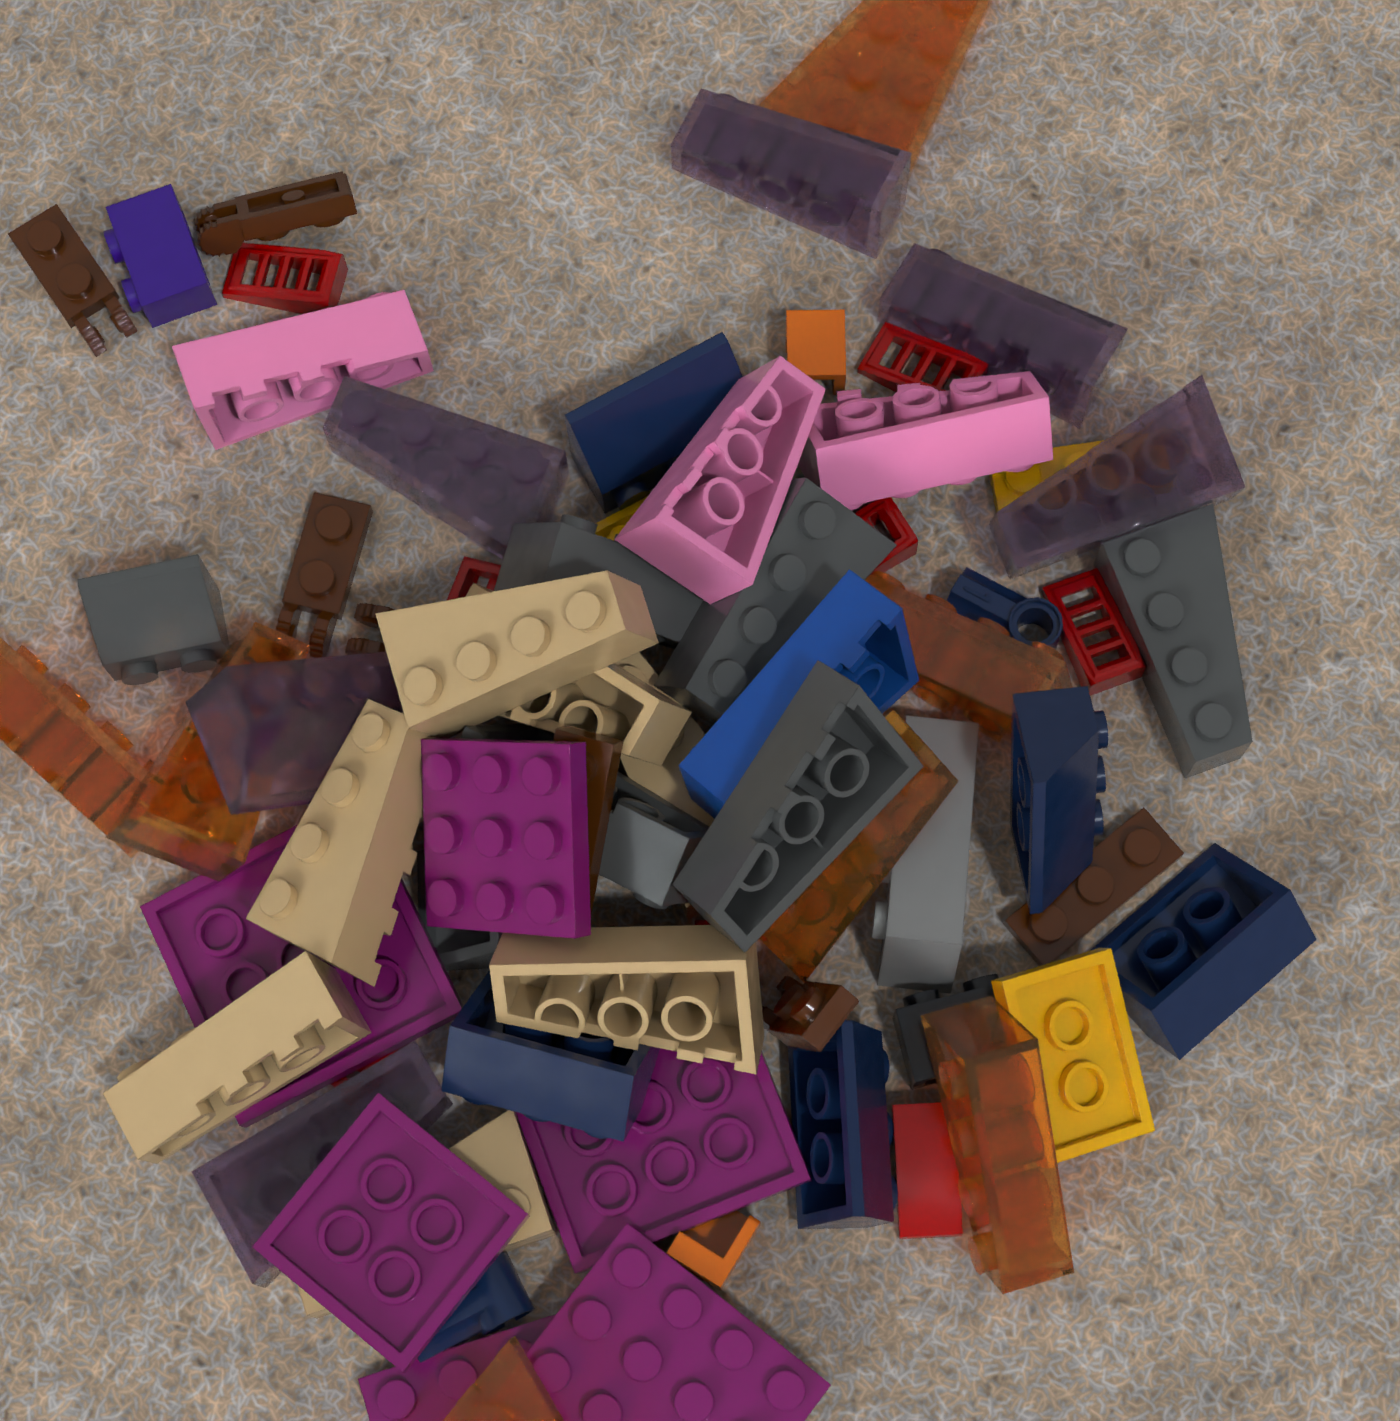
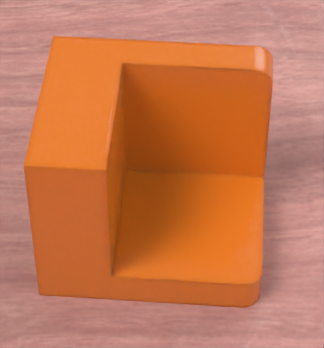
[785,309,846,395]
[666,1211,761,1291]

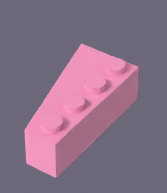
[172,290,434,450]
[614,356,826,605]
[798,371,1053,510]

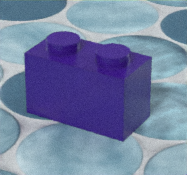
[103,184,217,328]

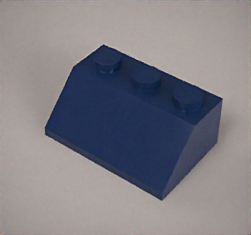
[564,332,743,514]
[1010,686,1108,914]
[1091,843,1317,1060]
[441,970,660,1142]
[788,1020,898,1229]

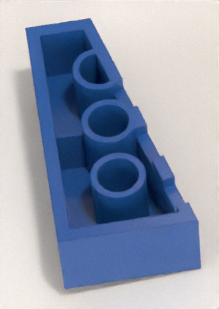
[678,569,919,819]

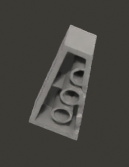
[872,715,979,994]

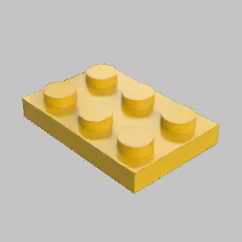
[991,948,1155,1167]

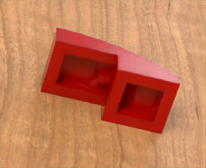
[891,1102,963,1239]

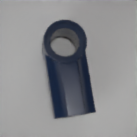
[941,567,1063,667]
[418,1251,535,1363]

